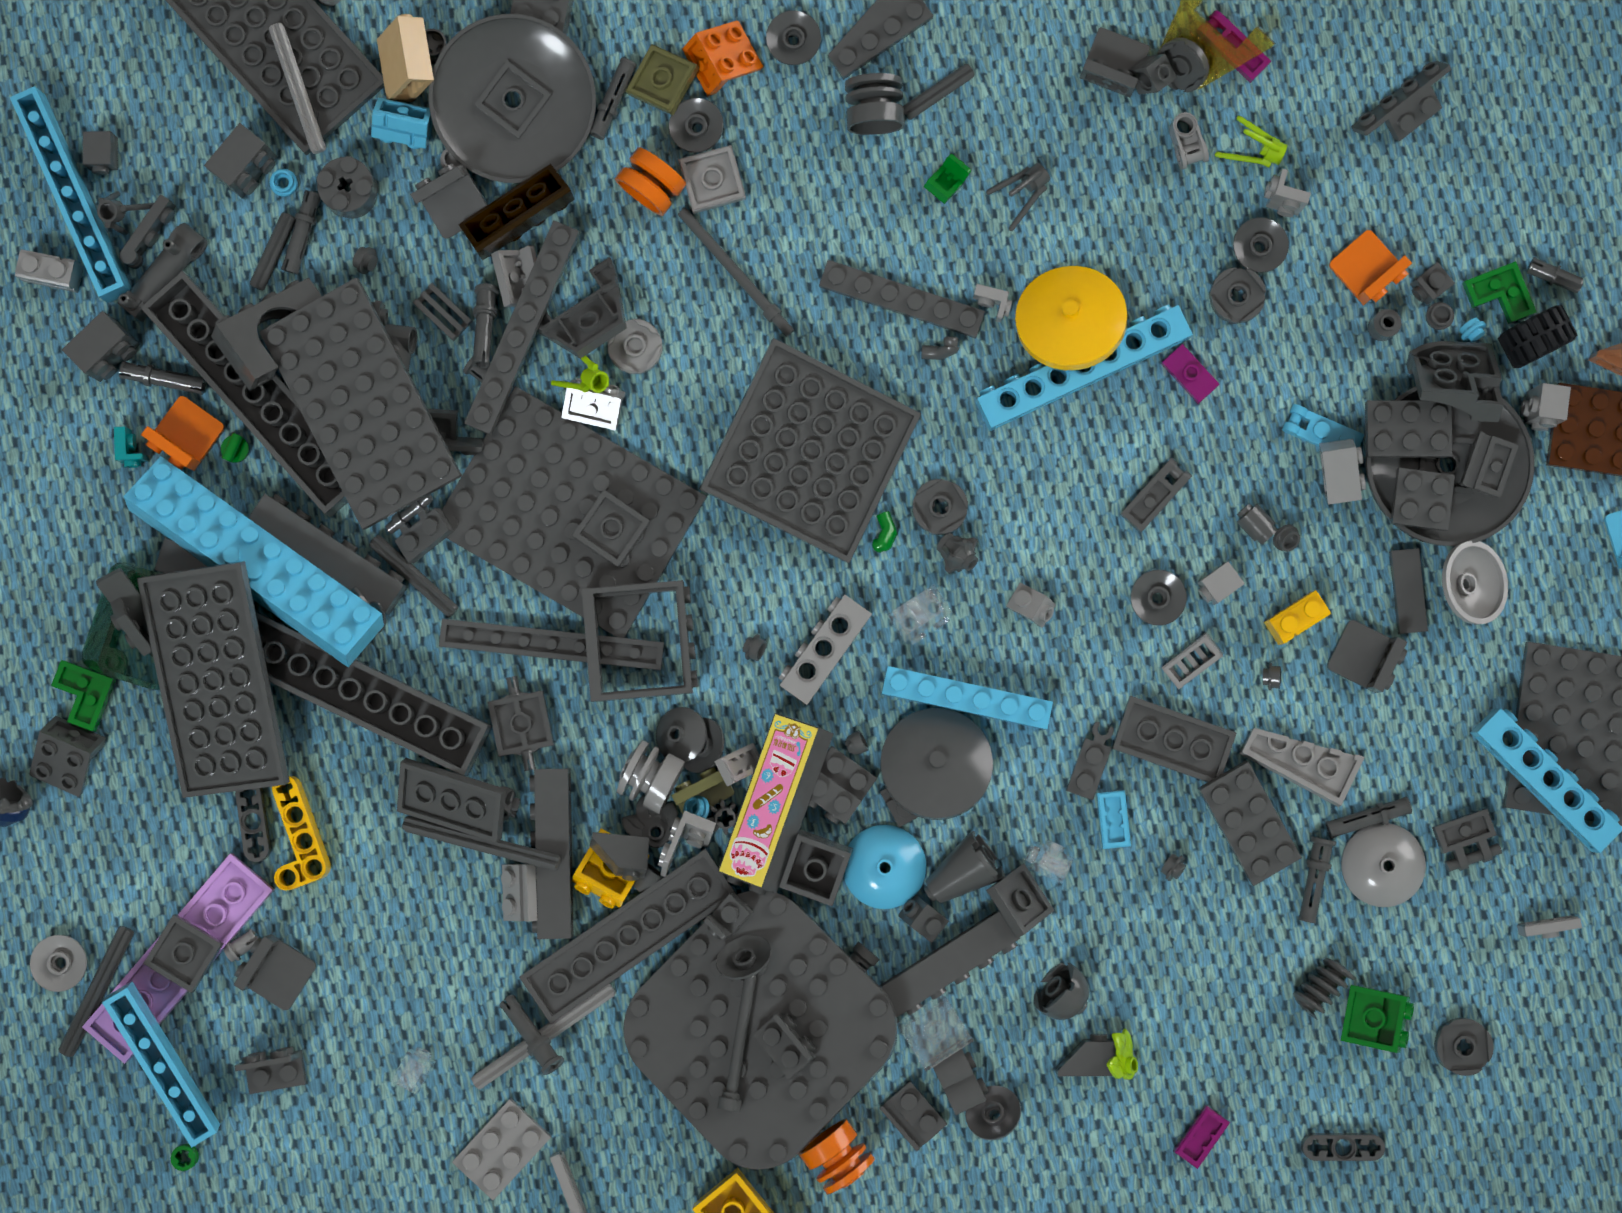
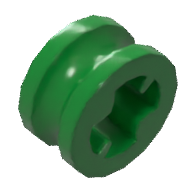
[170,1144,199,1171]

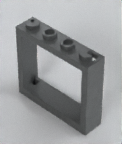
[581,580,698,702]

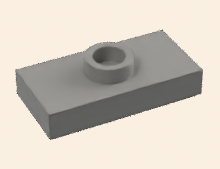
[714,743,759,787]
[1517,915,1582,938]

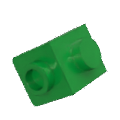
[924,154,971,204]

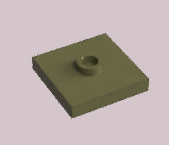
[625,44,700,115]

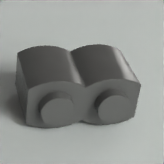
[931,1048,989,1115]

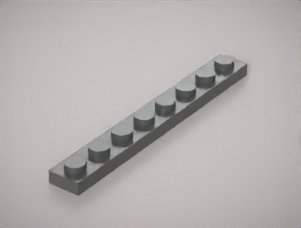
[464,220,580,435]
[439,619,665,671]

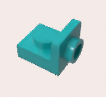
[114,426,149,468]

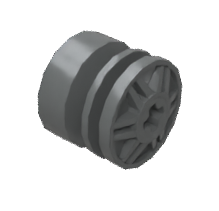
[845,73,905,135]

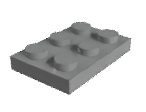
[452,1098,552,1200]

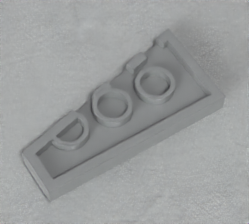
[1239,728,1365,807]

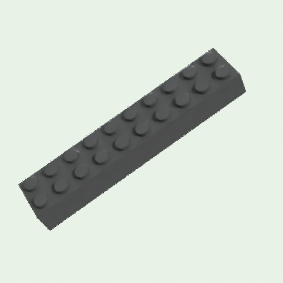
[140,271,348,517]
[255,611,492,776]

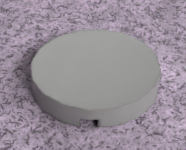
[607,319,663,374]

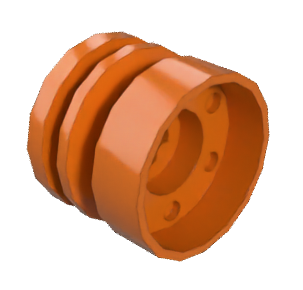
[799,1119,875,1195]

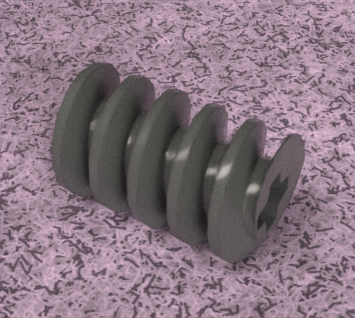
[1293,958,1356,1020]

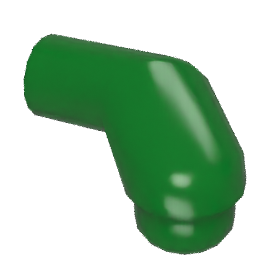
[872,511,897,553]

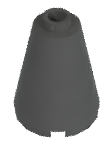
[924,831,1005,903]

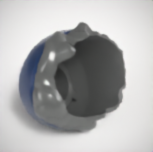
[0,777,33,827]

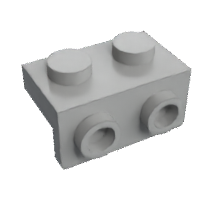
[1264,168,1311,217]
[491,245,537,307]

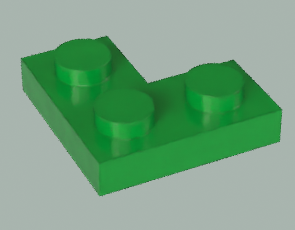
[1462,261,1537,324]
[51,660,116,732]

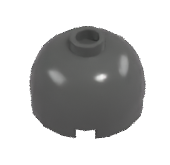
[1034,962,1089,1020]

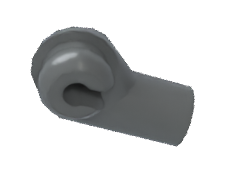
[921,337,960,360]

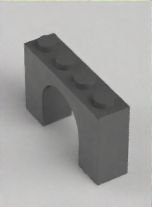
[211,278,322,391]

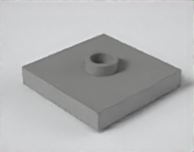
[678,145,746,214]

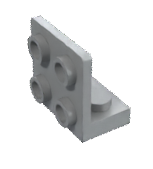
[658,811,716,877]

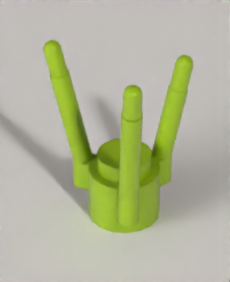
[1215,116,1288,168]
[551,355,609,393]

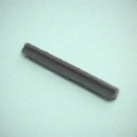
[58,926,134,1057]

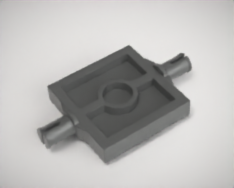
[488,676,554,771]

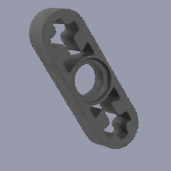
[235,788,271,862]
[1301,1133,1385,1161]

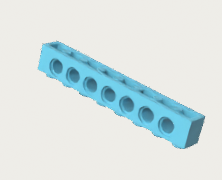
[976,305,1193,432]

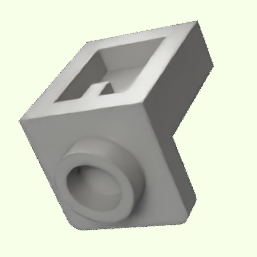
[973,284,1012,323]

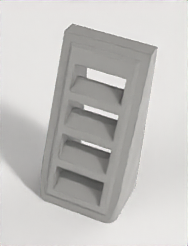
[1161,632,1223,690]

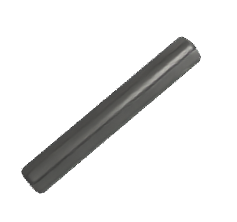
[369,535,458,617]

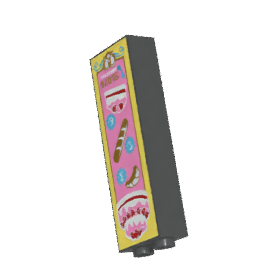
[718,713,834,895]

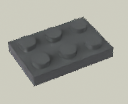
[1365,400,1452,458]

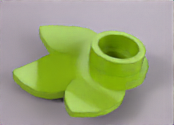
[1107,1029,1138,1080]

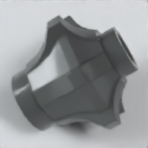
[937,533,978,574]

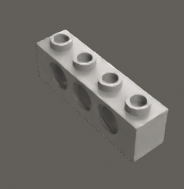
[779,595,872,705]

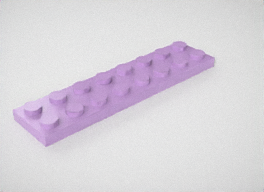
[82,853,275,1064]

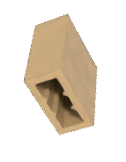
[377,14,434,102]

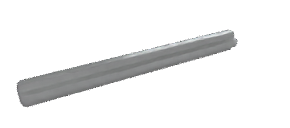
[471,983,616,1090]

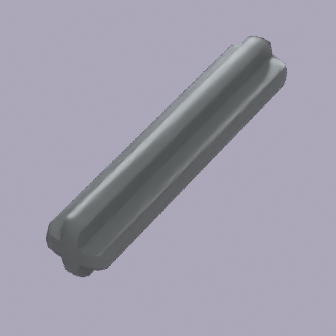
[903,64,974,120]
[250,212,296,291]

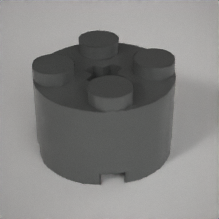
[317,156,378,219]

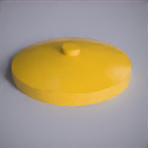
[1015,266,1127,370]

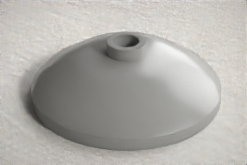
[1442,541,1508,625]
[1341,823,1426,907]

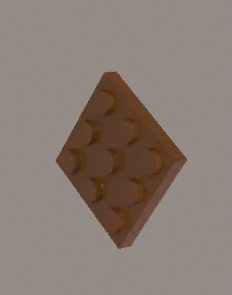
[1546,383,1622,477]

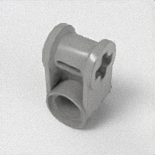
[1169,112,1209,170]

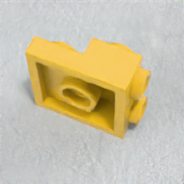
[572,828,650,909]

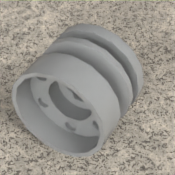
[616,740,686,814]

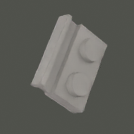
[501,864,537,922]

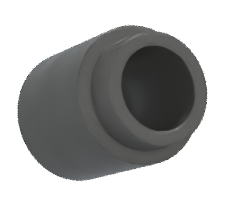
[1368,309,1402,341]
[1237,503,1278,545]

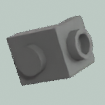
[899,895,949,943]

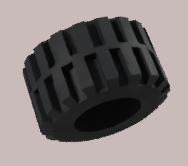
[1498,305,1578,368]

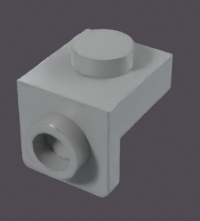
[1006,583,1056,628]

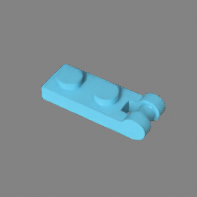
[1282,404,1365,447]

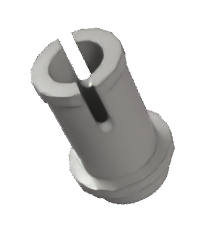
[223,929,258,962]

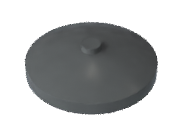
[880,708,993,820]

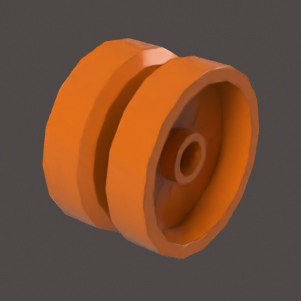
[614,147,686,216]

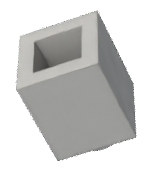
[1198,561,1245,605]

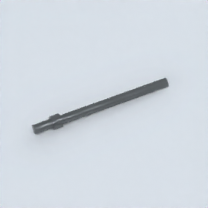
[678,207,794,337]

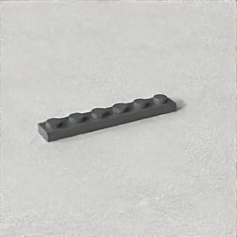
[819,260,985,339]

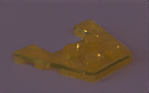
[1160,0,1276,90]

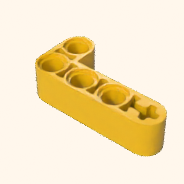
[272,776,331,890]

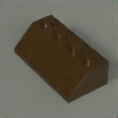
[458,164,575,261]

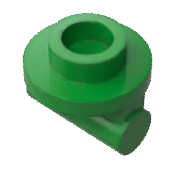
[221,433,249,463]

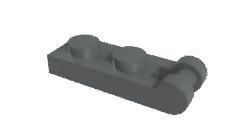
[120,194,176,269]
[1120,457,1192,533]

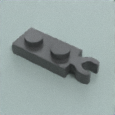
[1066,721,1114,800]

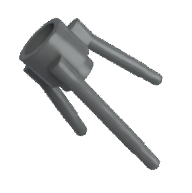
[986,163,1051,231]
[97,191,154,235]

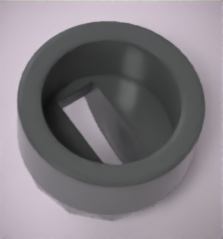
[845,730,869,755]

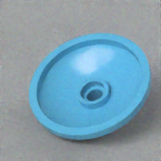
[844,825,926,909]

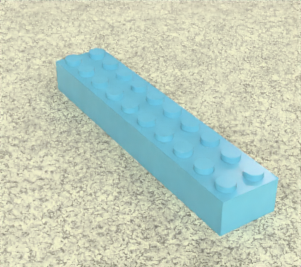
[123,456,384,667]

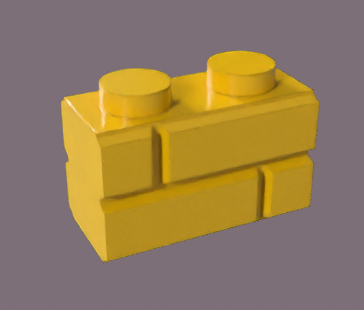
[1264,590,1331,645]

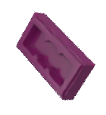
[1161,344,1220,404]
[1173,1105,1230,1169]

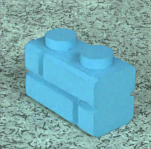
[371,97,432,149]

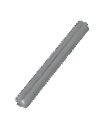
[269,23,326,154]

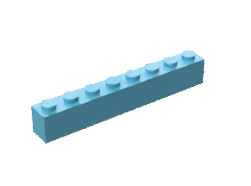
[10,86,132,303]

